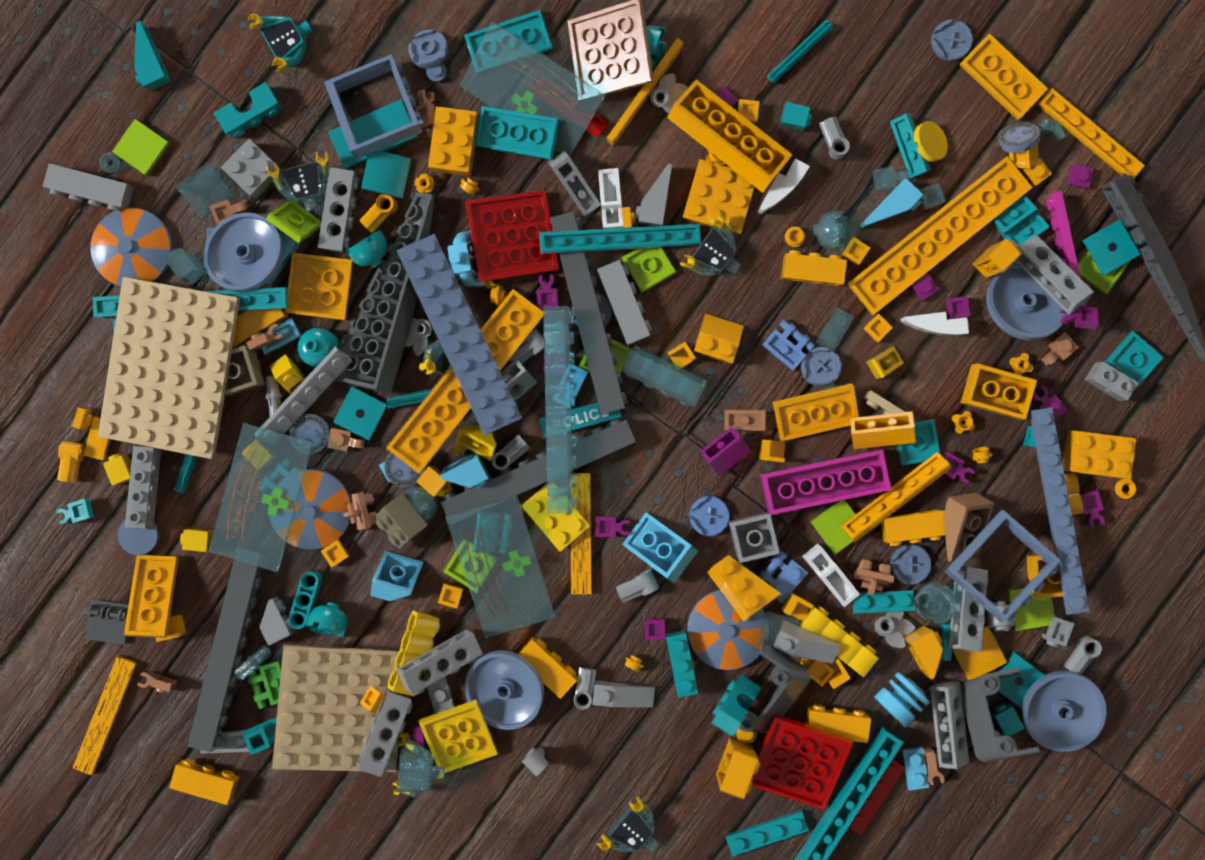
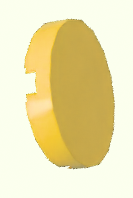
[914,121,948,162]

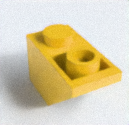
[270,354,306,394]

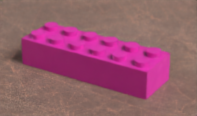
[760,449,891,515]

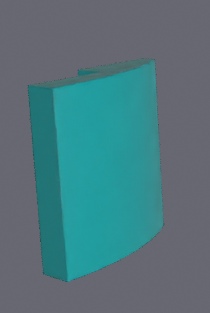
[361,150,412,199]
[992,194,1050,246]

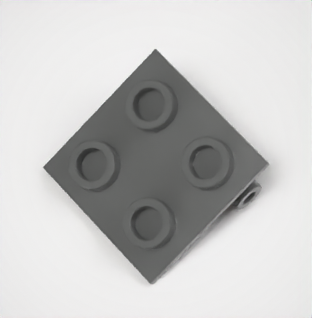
[85,599,129,645]

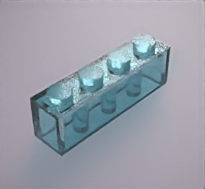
[622,346,707,407]

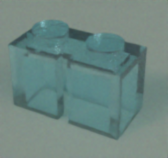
[165,248,207,284]

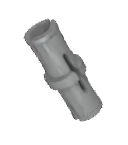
[265,376,282,417]

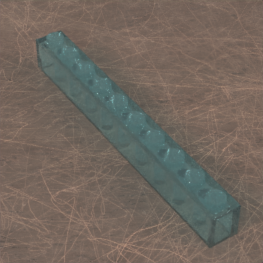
[544,306,577,513]

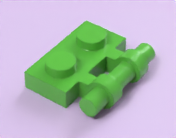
[247,660,282,709]

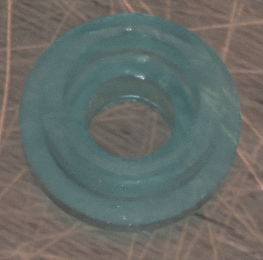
[99,152,120,173]

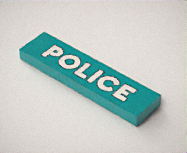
[539,403,622,438]

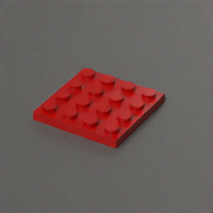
[465,190,559,283]
[751,714,853,810]

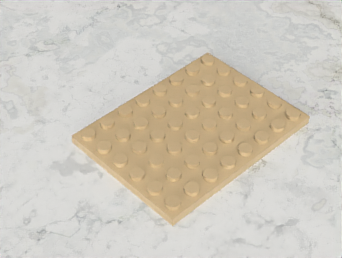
[98,277,240,459]

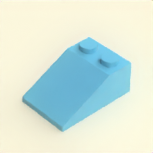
[622,512,698,583]

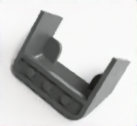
[717,639,810,733]
[961,668,1040,762]

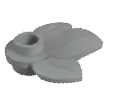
[650,74,689,113]
[405,317,432,356]
[875,612,915,648]

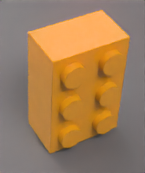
[428,107,479,177]
[961,363,1037,420]
[1063,431,1136,479]
[716,737,760,799]

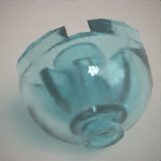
[813,210,847,251]
[399,485,438,524]
[914,582,957,624]

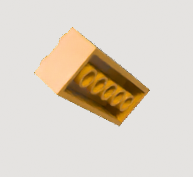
[667,79,792,193]

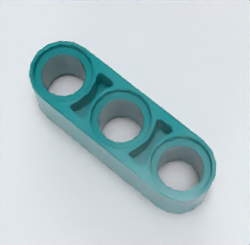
[289,570,323,629]

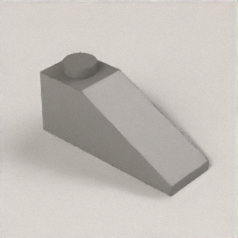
[548,151,601,216]
[635,164,672,226]
[773,620,841,663]
[593,680,655,707]

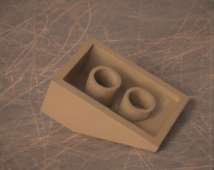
[943,493,994,562]

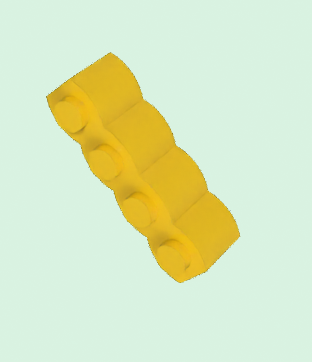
[798,607,879,677]
[388,610,440,697]

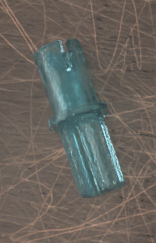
[234,645,271,680]

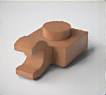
[415,90,435,128]
[209,199,249,225]
[246,324,284,351]
[1041,332,1078,366]
[327,428,365,451]
[137,671,178,693]
[923,747,944,785]

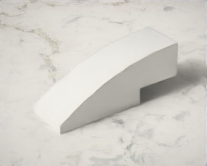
[758,159,810,214]
[598,168,624,229]
[901,312,969,336]
[802,544,860,607]

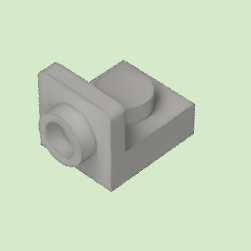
[1041,616,1074,648]

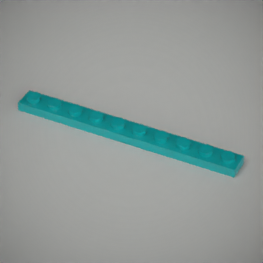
[93,287,289,317]

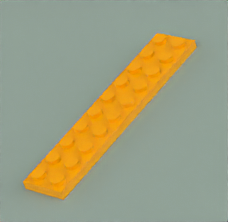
[847,156,1033,315]
[386,289,545,474]

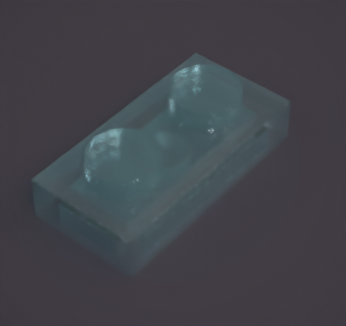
[815,307,854,352]

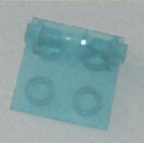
[175,163,234,218]

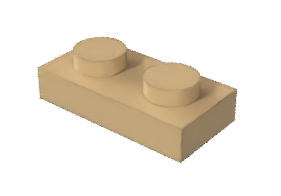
[863,391,905,415]

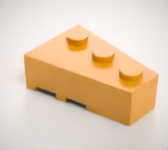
[707,555,781,621]

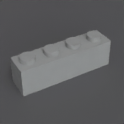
[43,163,134,212]
[597,260,652,346]

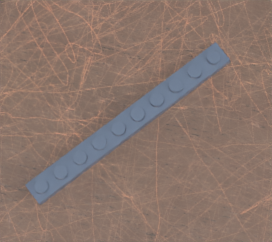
[1029,408,1089,615]

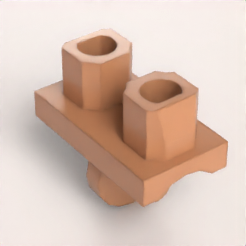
[343,492,377,530]
[853,559,894,595]

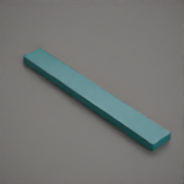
[539,224,702,254]

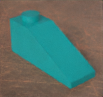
[134,21,171,91]

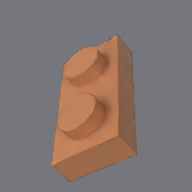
[724,410,766,431]

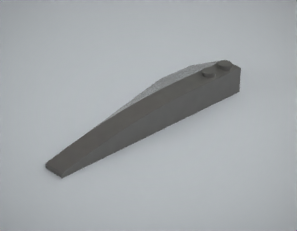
[1100,173,1205,362]
[335,192,434,395]

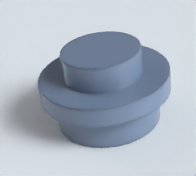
[426,63,447,82]

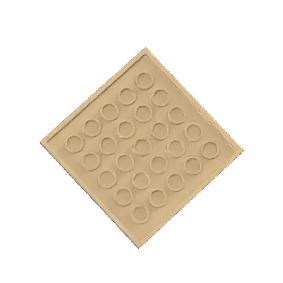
[272,645,399,772]

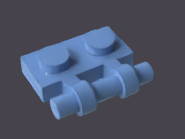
[762,319,815,371]
[759,551,808,603]

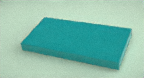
[464,10,553,75]
[328,99,418,170]
[474,106,560,160]

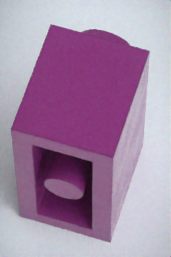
[700,427,751,476]

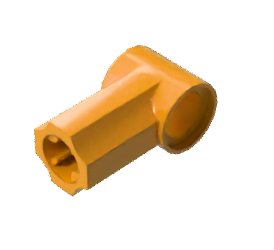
[359,194,398,233]
[57,441,85,483]

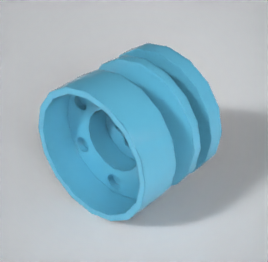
[874,672,930,727]

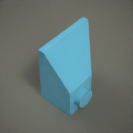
[440,452,489,488]
[370,551,423,601]

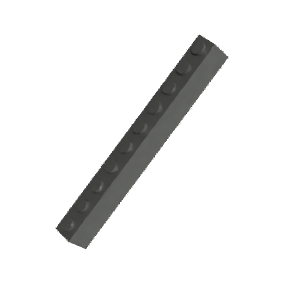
[550,212,628,415]
[441,418,636,524]
[187,547,267,752]

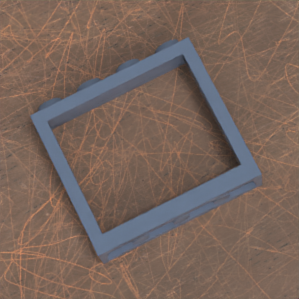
[324,54,423,159]
[944,510,1061,623]

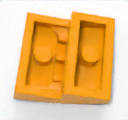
[952,625,1007,680]

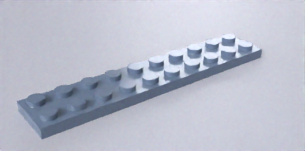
[397,234,522,436]

